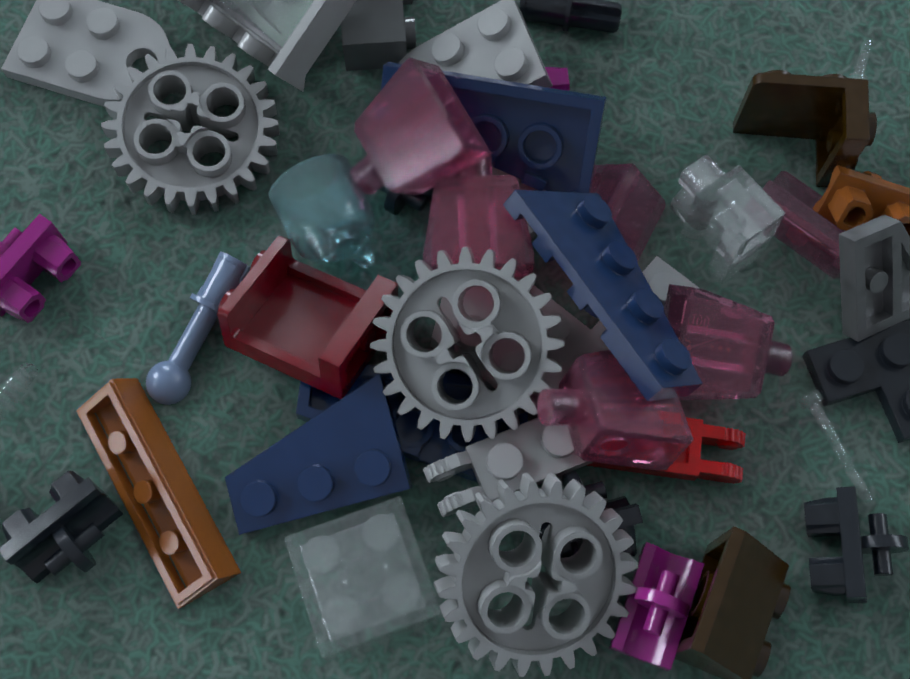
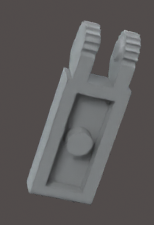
[423,403,598,517]

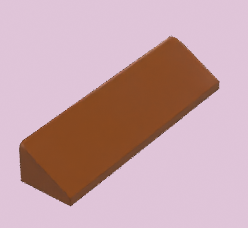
[76,378,241,609]

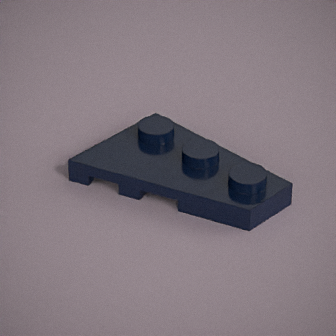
[225,373,412,535]

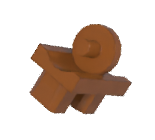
[811,165,910,236]

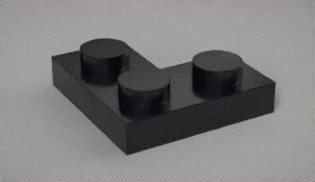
[802,319,910,443]

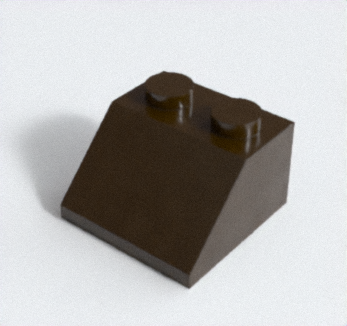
[675,526,791,679]

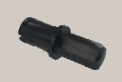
[519,0,622,33]

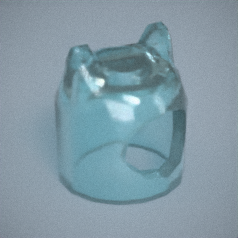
[268,154,375,268]

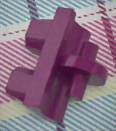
[0,214,81,323]
[609,542,704,671]

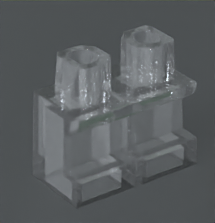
[670,155,786,286]

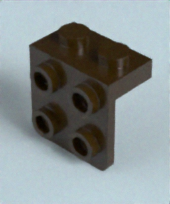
[733,70,877,188]

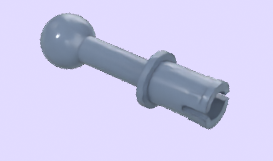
[145,251,250,405]

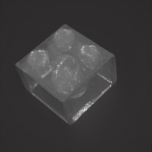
[284,496,442,662]

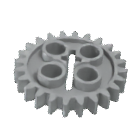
[101,44,280,215]
[370,247,565,442]
[434,473,638,677]

